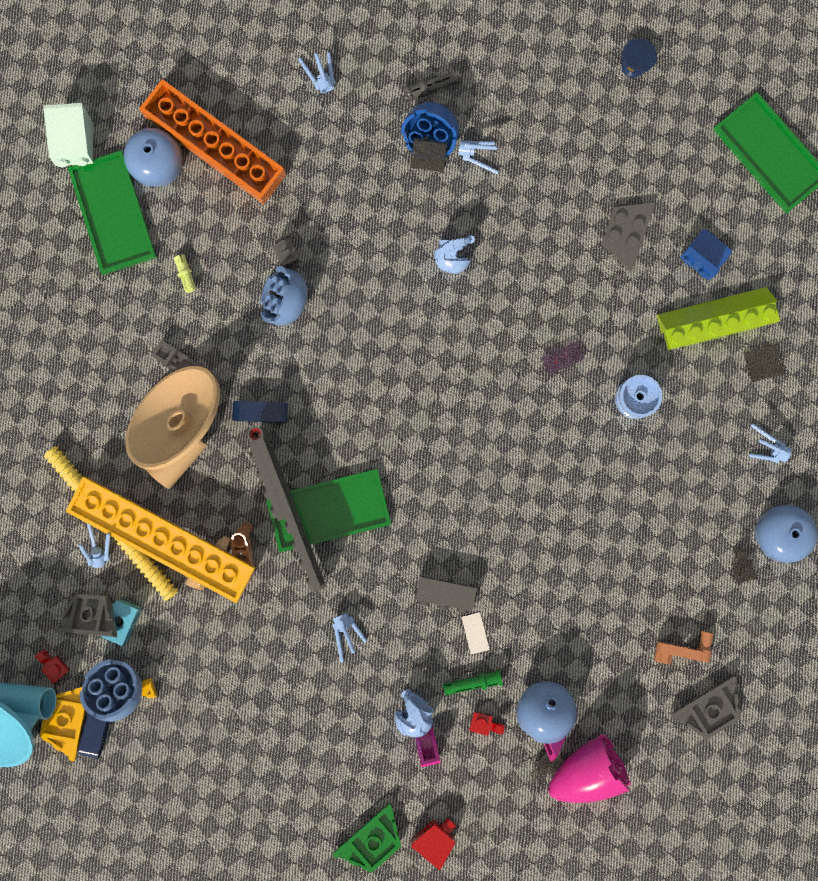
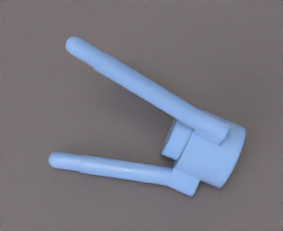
[298,52,336,93]
[459,140,499,174]
[749,423,792,463]
[78,523,110,568]
[332,613,367,662]

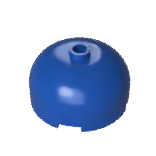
[401,102,459,160]

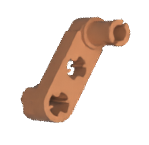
[231,522,255,583]
[654,631,714,664]

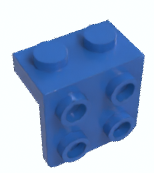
[680,229,732,281]

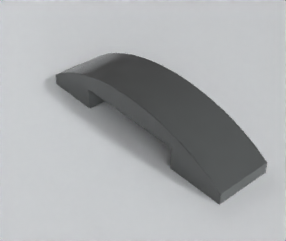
[151,340,224,386]

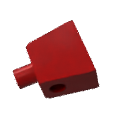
[410,817,457,871]

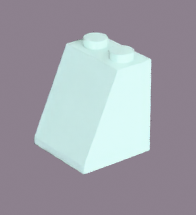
[43,103,93,167]

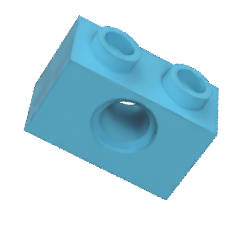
[101,599,142,646]

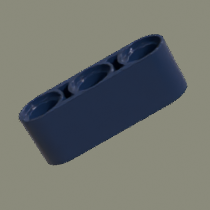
[232,401,288,423]
[78,713,110,759]

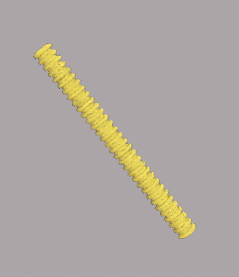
[44,446,179,601]

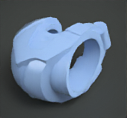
[434,235,475,274]
[395,689,434,737]

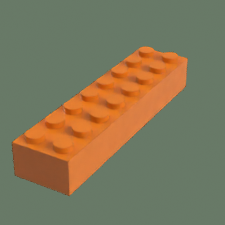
[139,79,286,205]

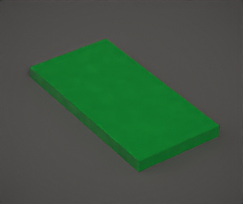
[713,92,818,214]
[68,150,157,275]
[266,469,391,553]

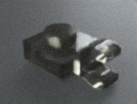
[731,548,757,583]

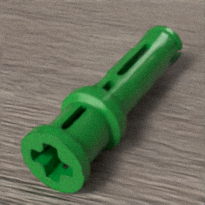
[443,669,503,696]

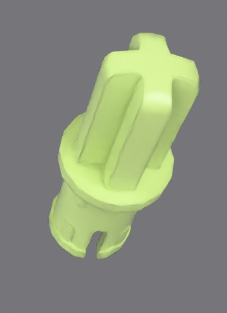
[174,254,196,293]

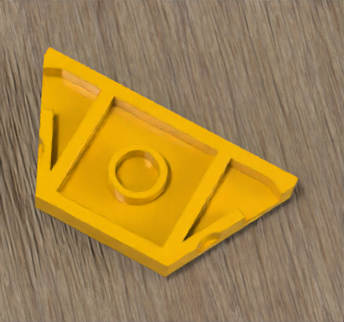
[39,687,86,762]

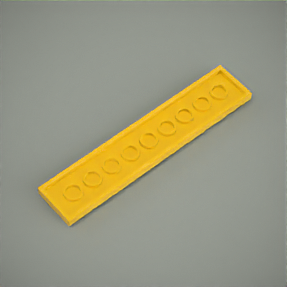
[66,477,256,603]

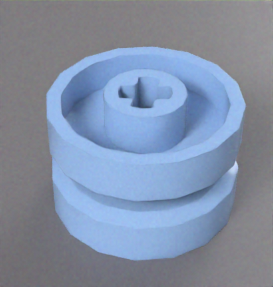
[615,375,662,419]

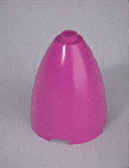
[548,734,631,803]

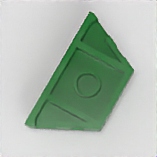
[332,802,401,873]

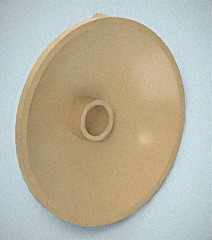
[125,366,220,489]

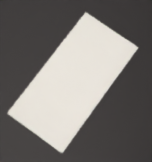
[462,612,490,654]

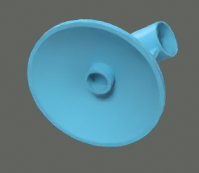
[0,682,56,767]

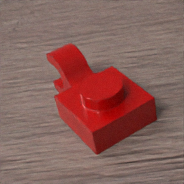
[35,649,70,684]
[469,711,505,736]

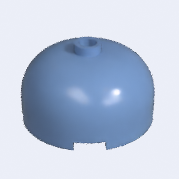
[124,128,183,187]
[260,266,307,326]
[755,505,818,563]
[80,659,142,722]
[516,681,577,744]

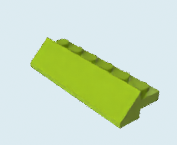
[656,287,780,350]

